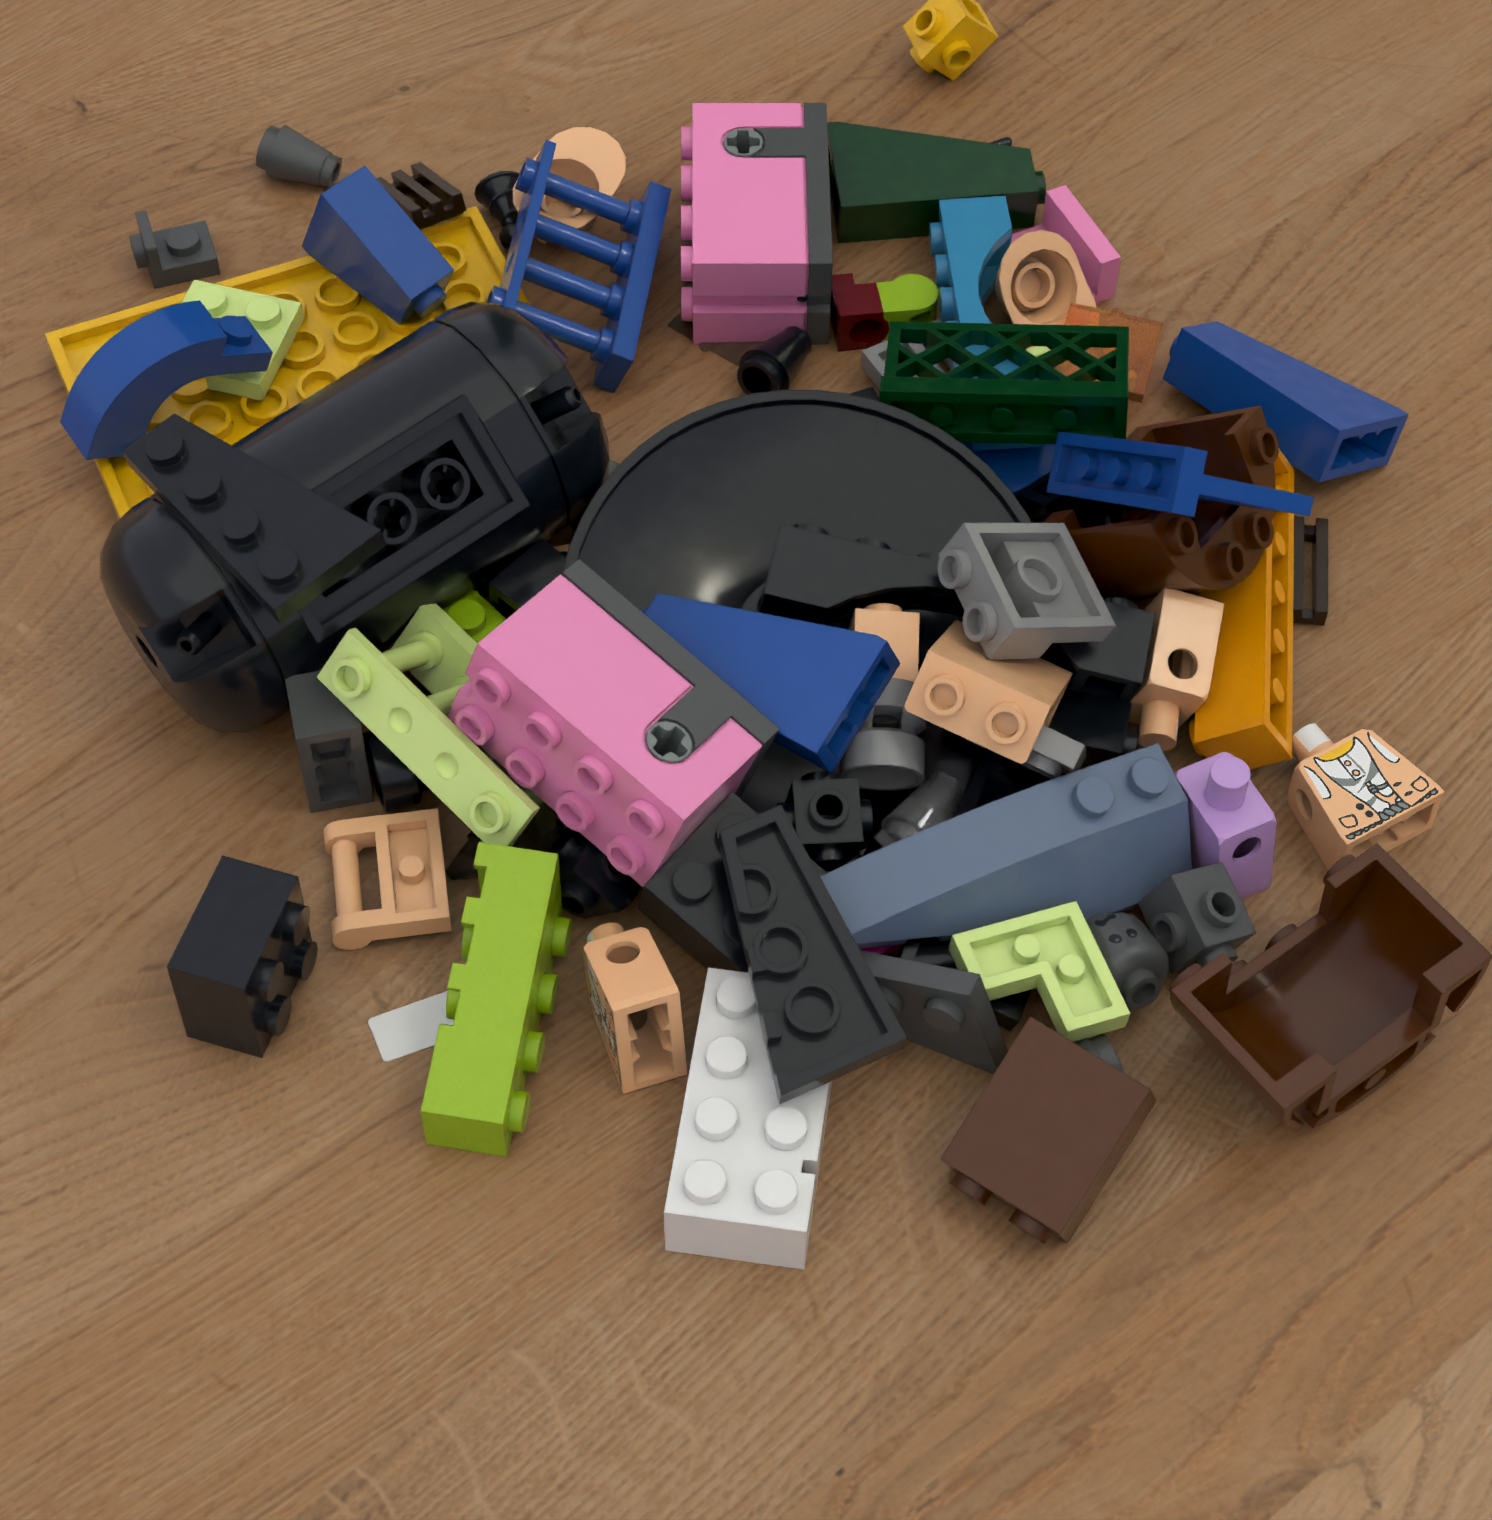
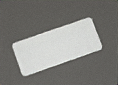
[368,991,454,1062]

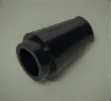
[737,326,812,395]

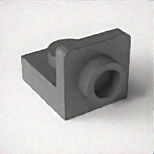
[129,210,220,289]

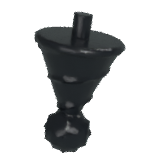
[474,171,519,249]

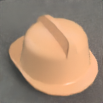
[513,127,626,245]
[994,230,1099,350]

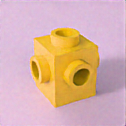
[903,0,998,81]

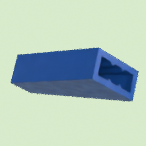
[1163,321,1409,483]
[642,593,900,774]

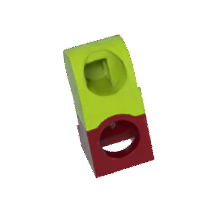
[830,273,938,352]

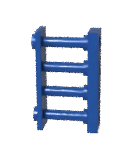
[486,140,671,393]

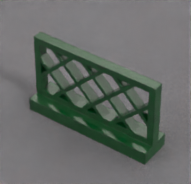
[879,321,1129,445]

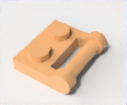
[323,808,452,950]

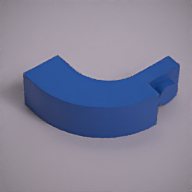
[60,300,273,460]

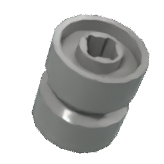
[840,678,926,791]

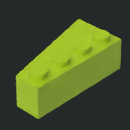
[421,842,573,1157]

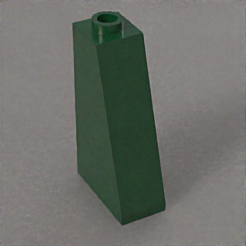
[827,122,1046,243]

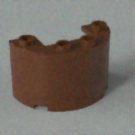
[1043,406,1279,601]
[1169,843,1492,1131]

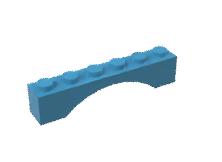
[929,196,1045,451]

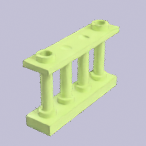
[317,603,558,847]

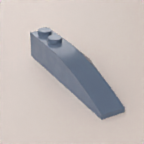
[820,743,1192,949]

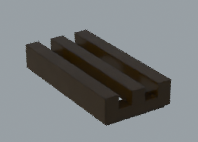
[376,162,466,230]
[1293,516,1328,625]

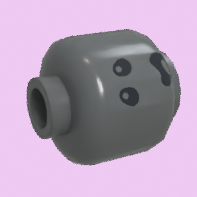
[1087,912,1170,1010]

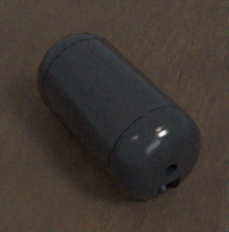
[100,301,609,732]

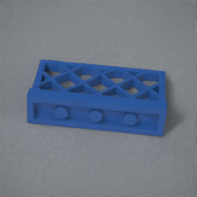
[1046,431,1314,517]

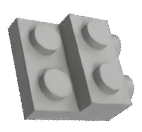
[938,523,1116,660]

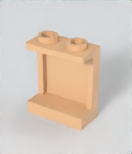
[904,620,1073,764]

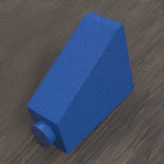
[302,165,454,325]

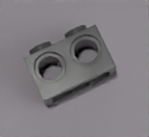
[285,669,374,813]

